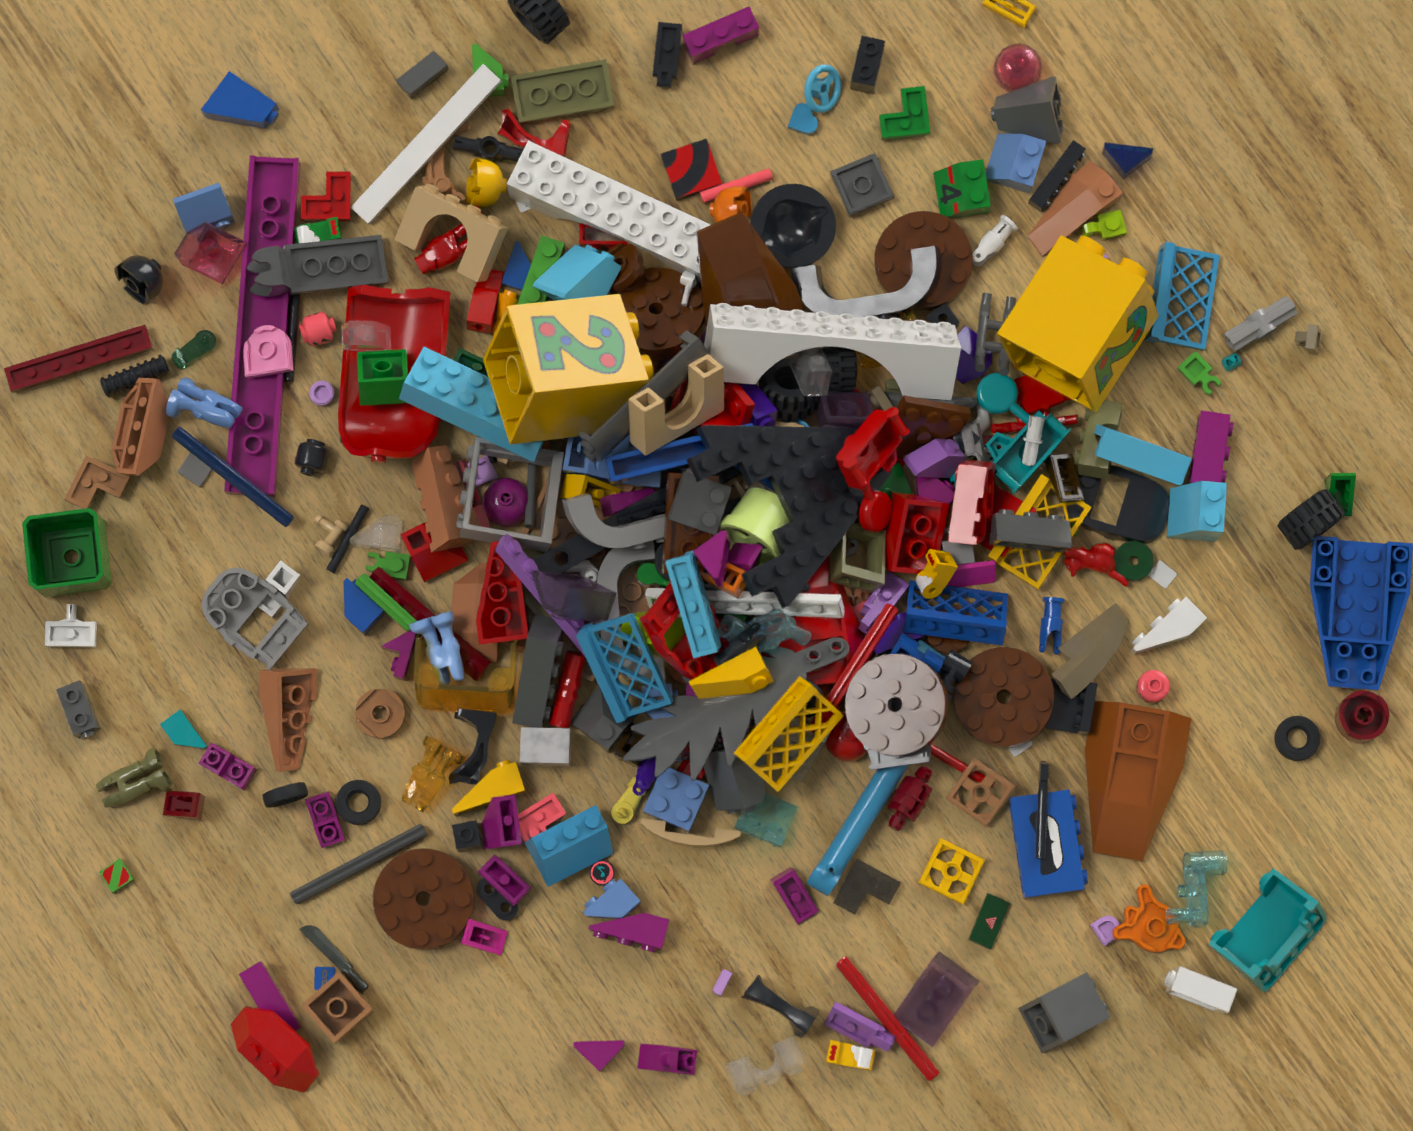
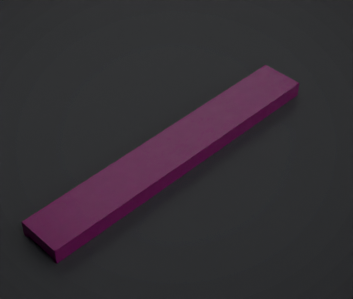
[224,155,300,497]

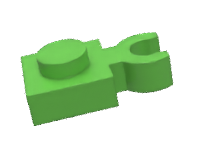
[1177,351,1221,396]
[365,551,411,581]

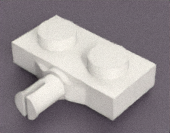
[45,604,97,648]

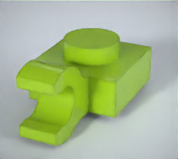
[1081,210,1127,240]

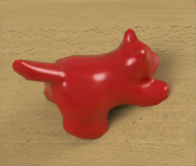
[1063,542,1129,587]

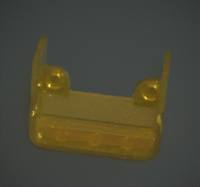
[414,634,519,714]

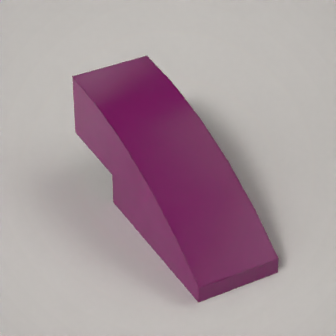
[239,961,302,1031]

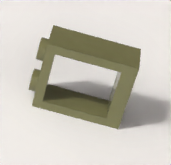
[829,521,886,593]

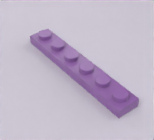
[495,534,585,656]

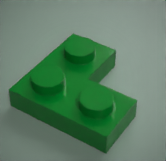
[879,86,930,140]

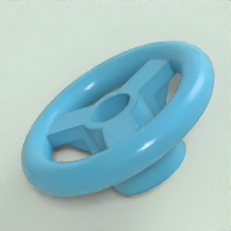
[804,64,842,113]

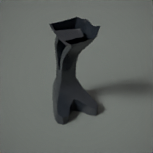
[448,709,497,785]
[741,974,819,1038]

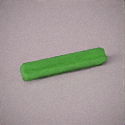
[355,573,417,631]

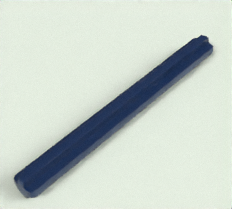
[172,427,294,527]

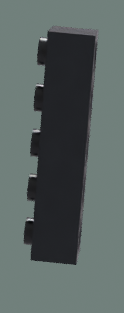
[1028,140,1086,212]

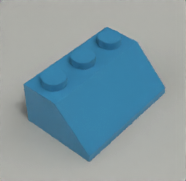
[525,805,613,887]

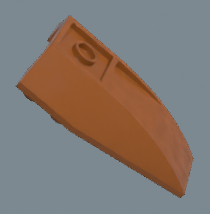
[1084,701,1192,861]

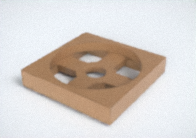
[945,757,1015,827]

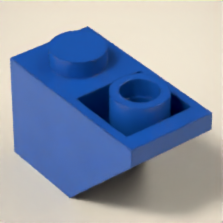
[343,578,385,635]

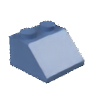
[985,133,1046,194]
[173,183,235,238]

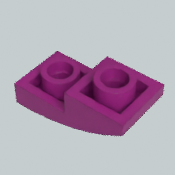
[198,742,257,791]
[305,791,345,848]

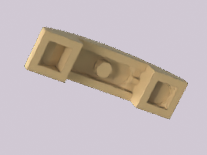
[640,818,741,847]

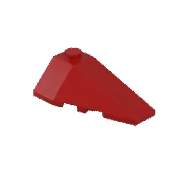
[476,539,530,645]

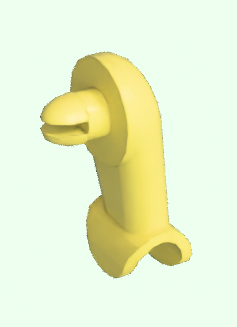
[611,777,649,824]

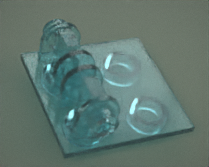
[734,793,798,847]

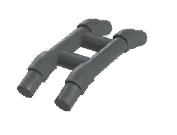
[974,293,1016,376]

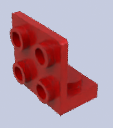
[699,382,755,426]

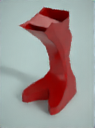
[497,107,571,157]

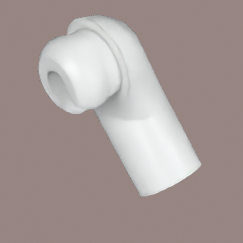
[565,559,599,584]

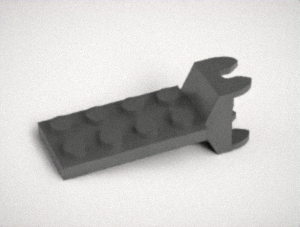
[247,235,388,297]

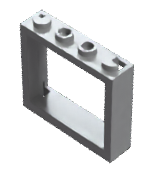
[456,437,564,552]

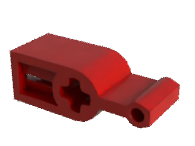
[467,269,504,334]

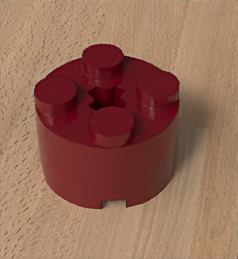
[1335,690,1390,743]

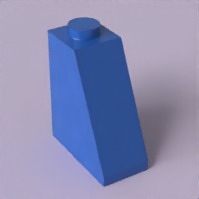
[201,71,279,129]

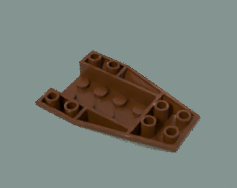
[696,212,805,328]

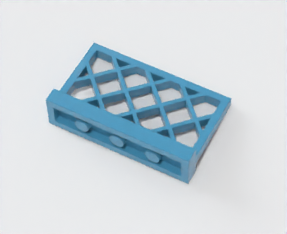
[1144,242,1220,351]
[576,613,674,723]

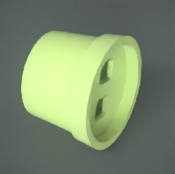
[716,488,790,565]

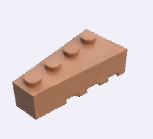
[411,445,481,553]

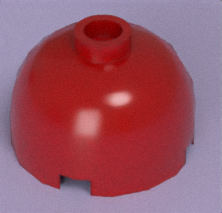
[824,712,868,762]

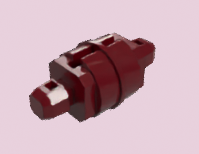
[888,766,932,832]

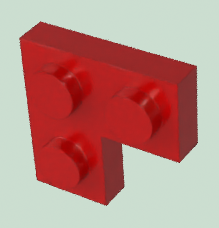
[301,171,351,222]

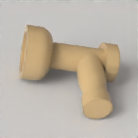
[314,514,348,557]

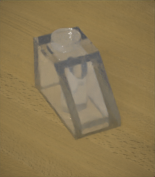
[341,321,391,351]
[350,514,405,553]

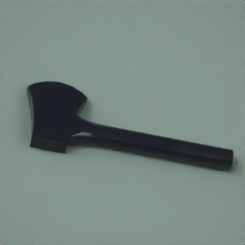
[1035,761,1049,859]

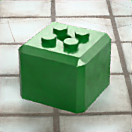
[22,508,112,597]

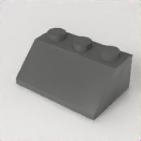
[989,509,1072,553]

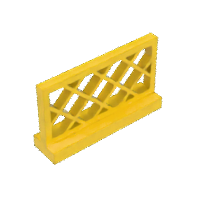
[988,474,1092,590]
[734,676,844,792]

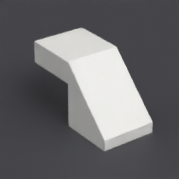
[258,560,301,618]

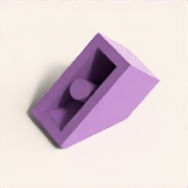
[903,439,965,478]

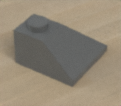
[571,685,639,753]

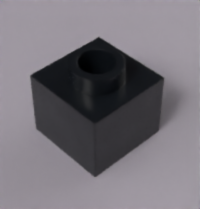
[925,303,960,328]

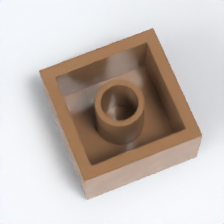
[301,971,375,1044]

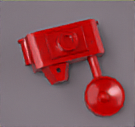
[836,407,910,533]

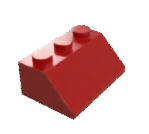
[885,492,949,574]

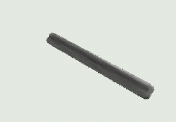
[290,824,427,904]

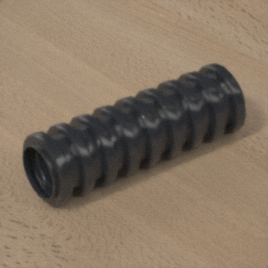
[100,354,170,398]

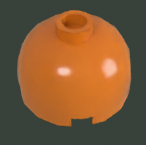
[710,186,752,223]

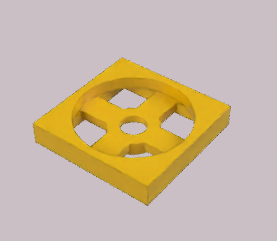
[918,838,985,905]

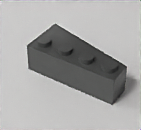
[512,614,564,728]

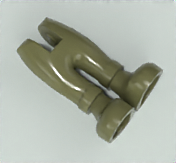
[96,747,173,807]

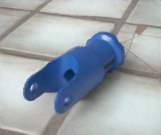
[1039,597,1065,655]

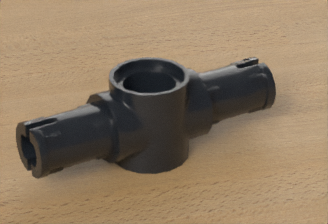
[452,135,524,163]

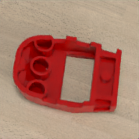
[639,579,732,680]

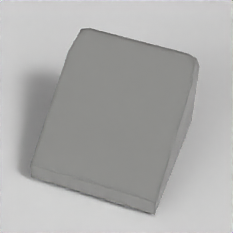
[178,452,212,487]

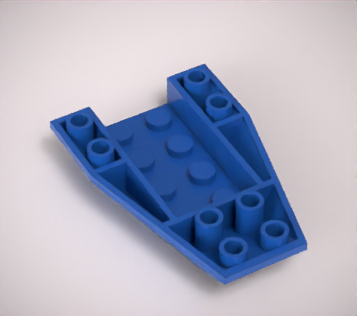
[1309,536,1413,691]

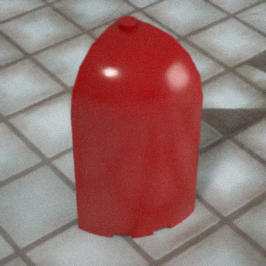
[338,285,451,463]

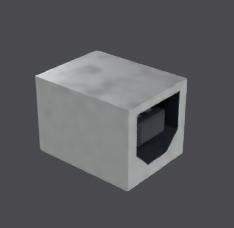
[520,727,571,767]

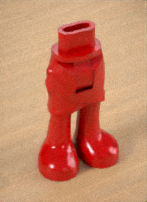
[413,206,484,275]

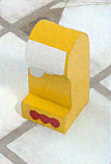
[916,549,958,599]
[826,1040,875,1071]

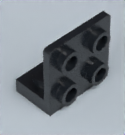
[1045,679,1098,736]

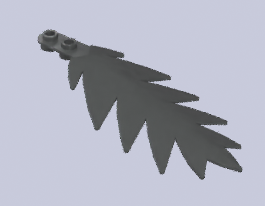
[623,637,849,781]

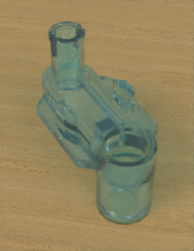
[718,609,811,654]
[1166,850,1227,928]

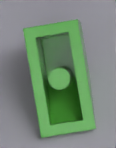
[472,44,509,97]

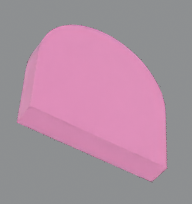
[243,325,293,379]

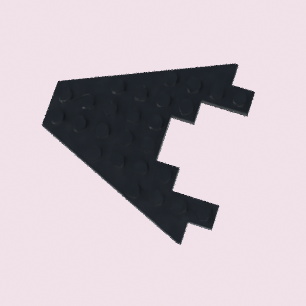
[686,425,892,609]

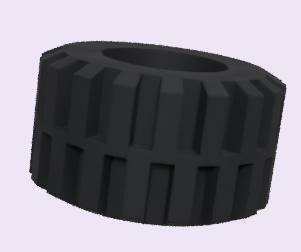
[507,0,570,44]
[816,346,857,394]
[759,357,821,422]
[1277,489,1345,550]

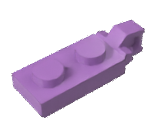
[858,571,910,633]
[824,1001,896,1052]

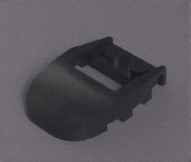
[1063,465,1170,544]

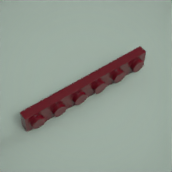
[4,325,153,393]
[370,566,490,681]

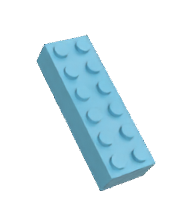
[399,347,546,462]

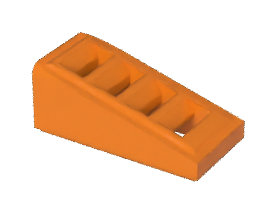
[697,562,747,599]

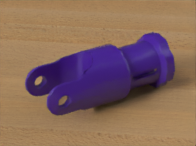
[633,757,657,796]

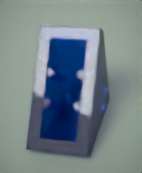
[1102,142,1153,180]

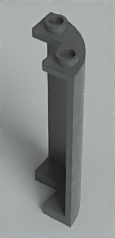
[578,330,708,463]

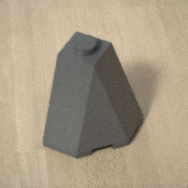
[991,76,1063,144]

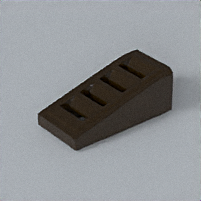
[1045,454,1084,503]

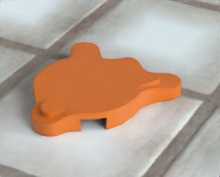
[1112,884,1186,953]

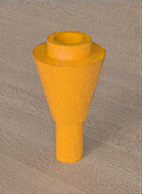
[492,289,519,333]

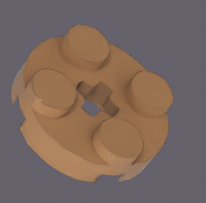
[355,689,406,739]

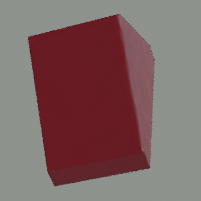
[163,791,205,821]

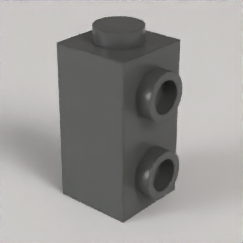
[56,680,101,740]

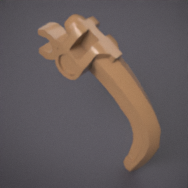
[422,122,471,204]

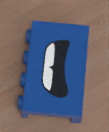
[1008,789,1088,899]

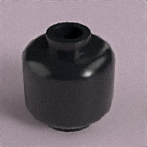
[294,439,329,477]

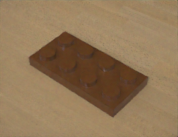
[662,473,719,574]

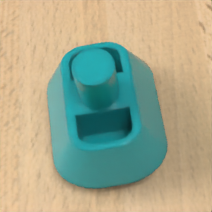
[1222,353,1242,371]

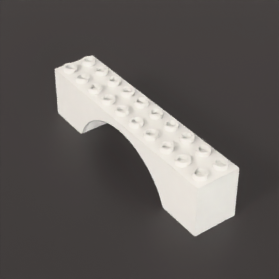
[507,141,710,287]
[704,303,961,400]

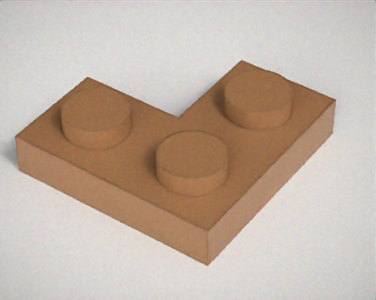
[64,456,132,509]

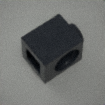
[452,820,483,852]

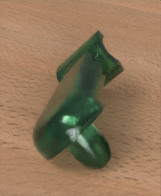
[171,330,216,370]

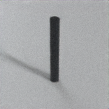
[326,504,369,574]

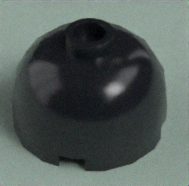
[114,255,163,304]

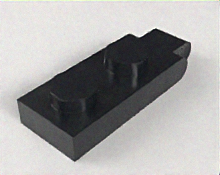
[653,22,682,88]

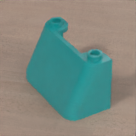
[1209,868,1327,992]

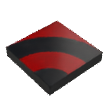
[661,138,722,200]

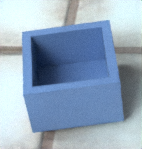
[643,768,709,833]

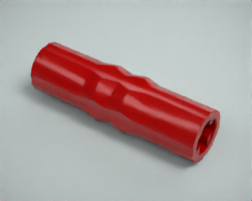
[549,650,586,728]

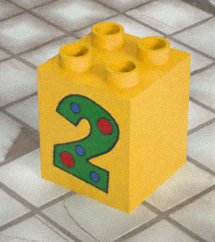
[997,235,1159,413]
[483,294,653,445]

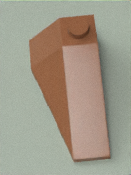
[1028,161,1123,257]
[259,668,317,772]

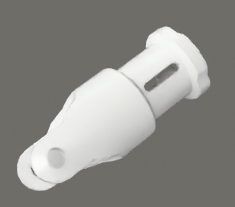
[972,215,1018,267]

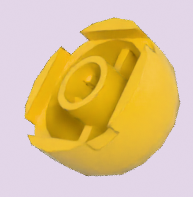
[466,158,507,208]

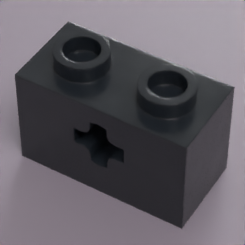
[850,35,885,95]

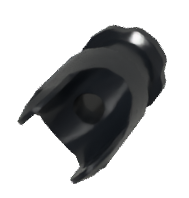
[713,622,767,666]

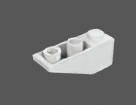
[1131,597,1207,654]

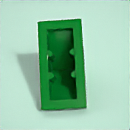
[1325,473,1356,516]

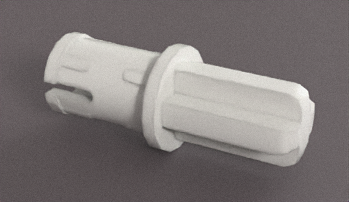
[1022,416,1045,466]

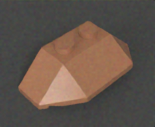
[112,378,170,476]
[451,563,499,663]

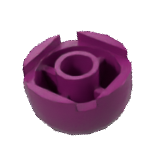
[483,477,528,528]

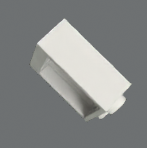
[1164,966,1237,1014]

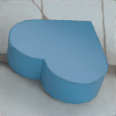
[788,103,818,135]

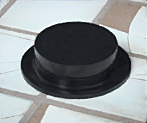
[750,184,836,268]

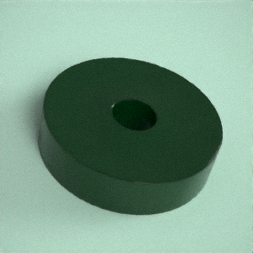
[1114,541,1154,582]

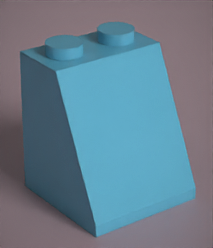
[533,245,621,301]
[1167,481,1227,542]

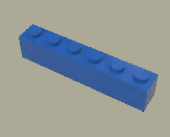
[605,423,753,484]

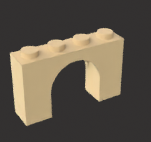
[394,184,509,282]
[629,354,724,456]

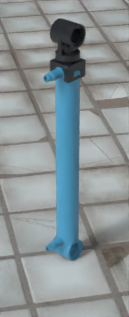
[806,649,973,897]

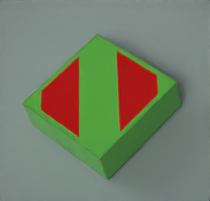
[99,858,134,893]

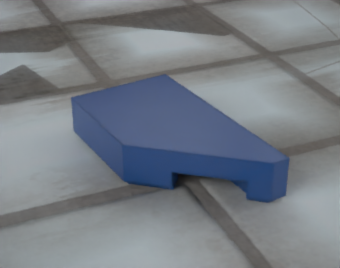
[501,241,531,291]

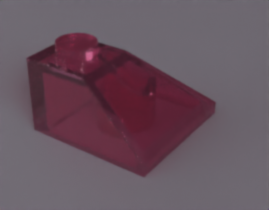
[174,222,247,284]

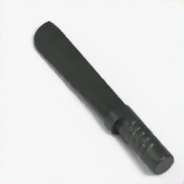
[300,925,369,993]

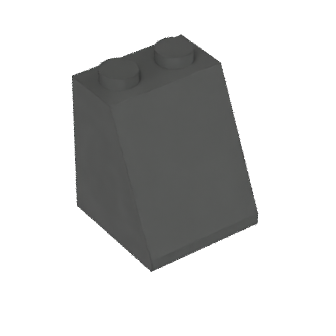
[704,738,767,814]
[1018,972,1111,1053]

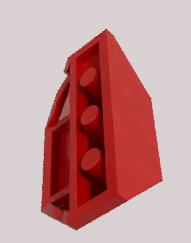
[231,1006,320,1093]

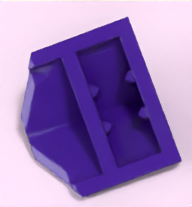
[955,326,992,384]

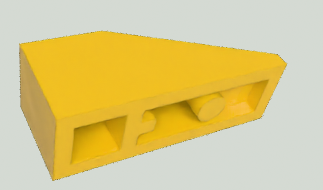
[689,647,774,699]
[452,760,526,816]

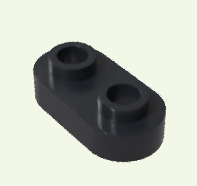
[477,878,519,921]

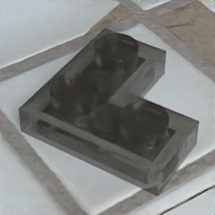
[833,859,901,915]

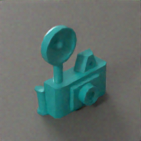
[976,373,1072,495]

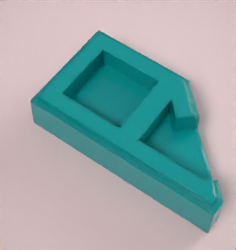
[160,710,208,749]

